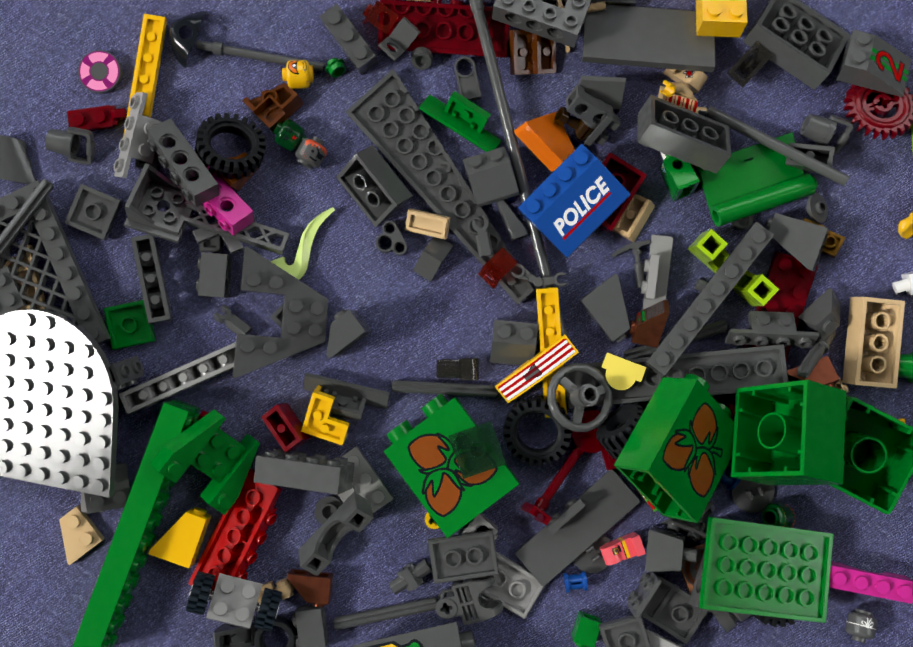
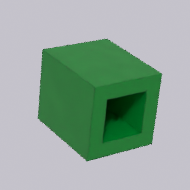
[571,611,602,647]

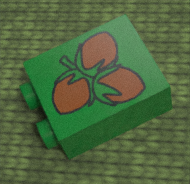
[614,374,734,523]
[384,393,519,538]

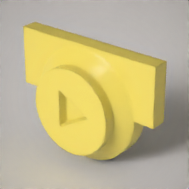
[602,353,647,390]

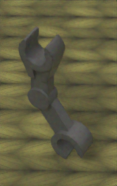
[511,264,567,287]

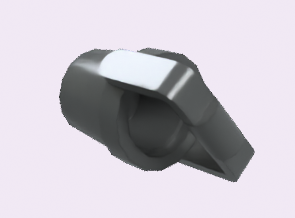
[800,114,853,154]
[45,127,95,165]

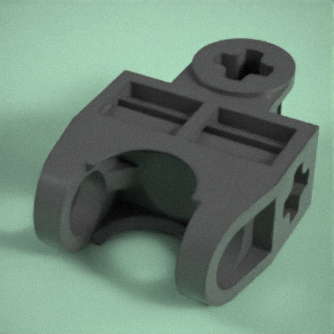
[435,575,503,625]

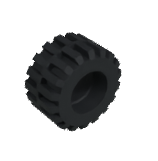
[596,403,644,460]

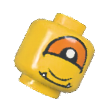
[282,60,314,89]

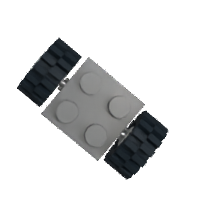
[186,571,282,632]

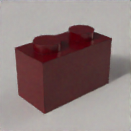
[261,403,311,453]

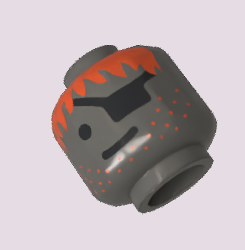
[295,136,328,170]

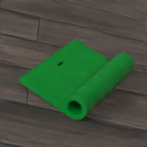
[697,132,818,227]

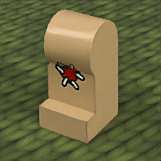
[663,69,708,93]

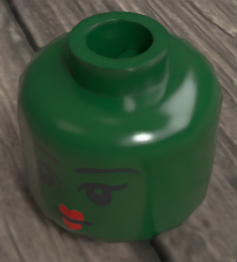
[273,119,307,152]

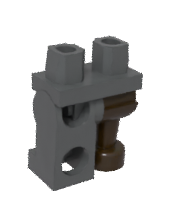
[554,84,621,146]

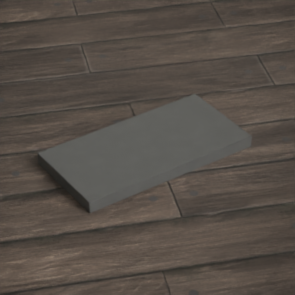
[582,4,715,72]

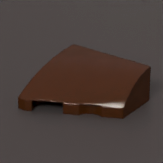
[242,83,304,132]

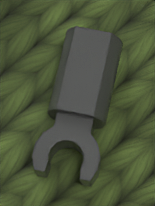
[472,218,494,257]
[214,305,252,335]

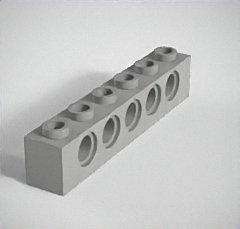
[119,342,236,414]

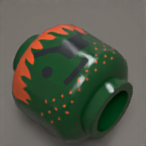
[762,503,796,528]

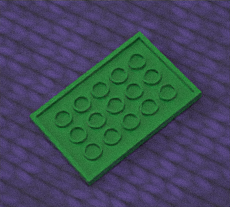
[699,517,834,623]

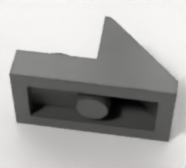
[213,623,256,647]

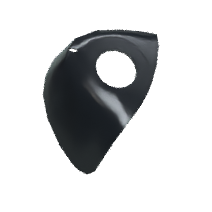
[169,11,208,68]

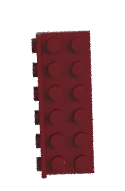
[378,0,509,58]

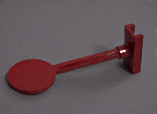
[520,410,605,525]

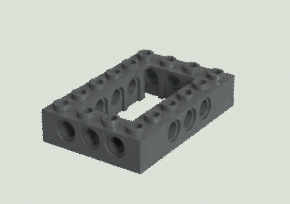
[492,0,592,48]

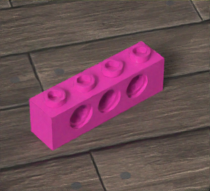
[179,163,254,236]

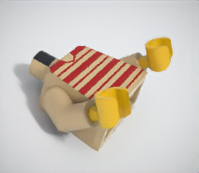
[658,80,707,117]

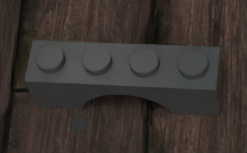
[299,492,374,576]

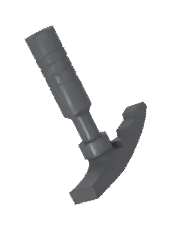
[611,240,651,288]

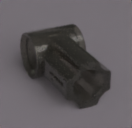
[437,358,479,380]

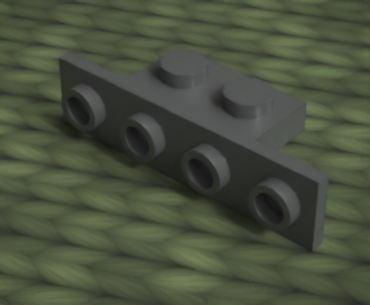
[725,311,819,348]
[304,373,390,420]

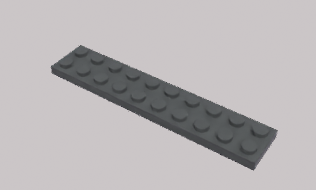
[564,344,788,409]

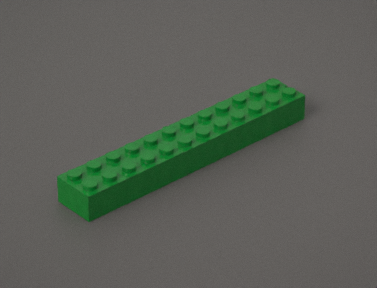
[72,399,200,647]

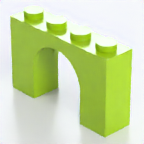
[687,229,779,306]

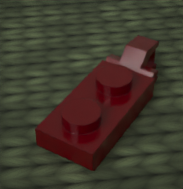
[67,105,128,131]

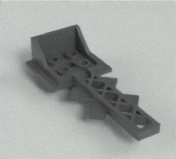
[124,163,290,255]

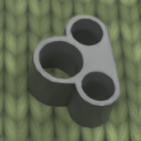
[376,221,408,256]

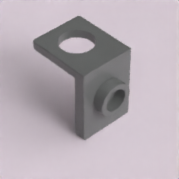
[378,17,420,61]

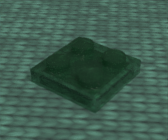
[449,421,506,479]

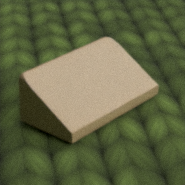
[612,194,655,242]

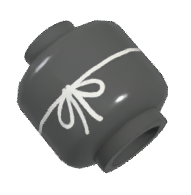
[845,609,878,643]

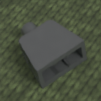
[645,526,698,572]

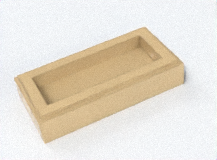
[405,208,451,239]

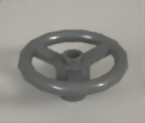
[547,363,613,432]

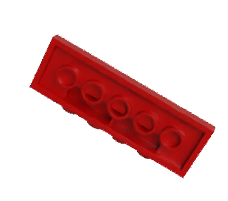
[188,469,282,592]

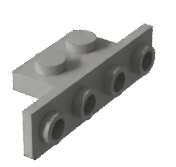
[114,92,162,178]
[641,235,673,310]

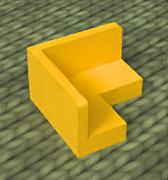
[301,385,350,445]

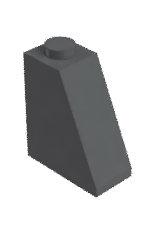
[766,213,830,272]
[579,274,630,342]

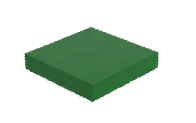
[103,300,156,350]

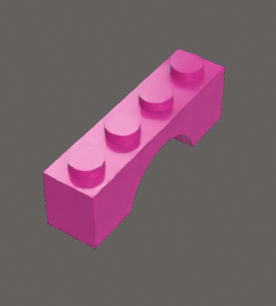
[829,561,913,604]

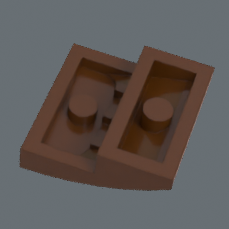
[509,30,556,75]

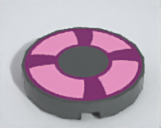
[78,50,123,94]

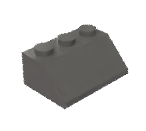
[336,145,413,227]
[327,309,372,359]

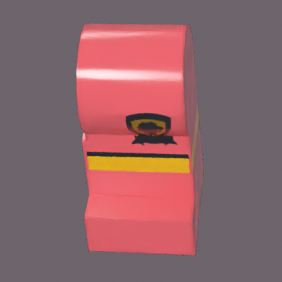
[600,532,646,565]

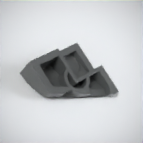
[0,135,37,185]

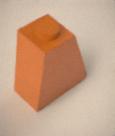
[514,112,575,172]

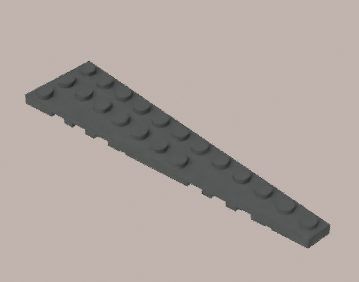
[346,69,534,305]

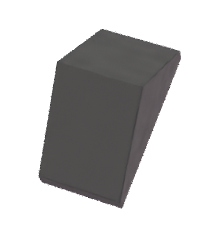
[413,237,454,282]

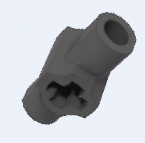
[389,559,432,595]

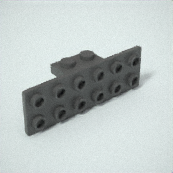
[515,469,640,586]

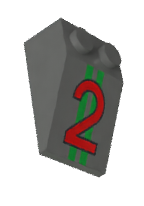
[836,29,912,97]

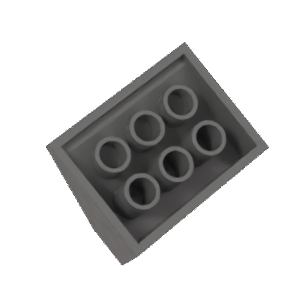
[743,0,850,90]

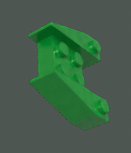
[150,409,260,515]

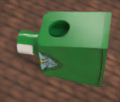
[660,152,700,202]

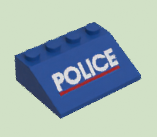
[518,144,631,258]

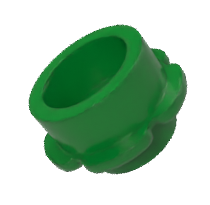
[325,58,346,78]

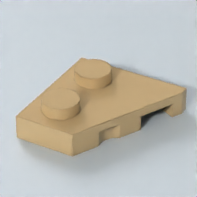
[59,505,105,565]

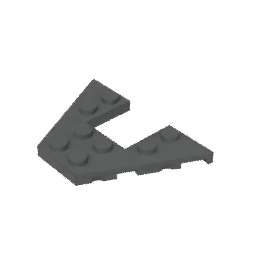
[232,246,328,378]

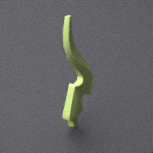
[271,207,335,280]

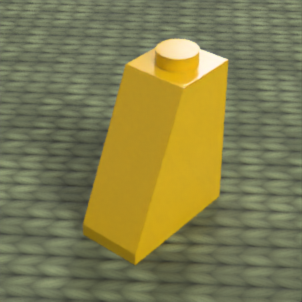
[148,507,212,568]

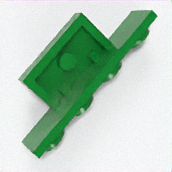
[419,91,502,152]

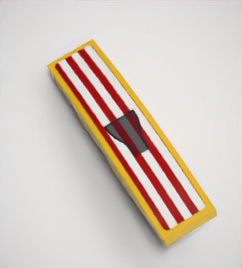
[495,334,579,403]

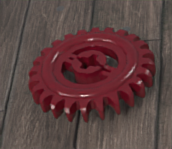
[843,84,913,140]

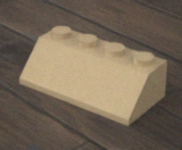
[842,297,905,389]

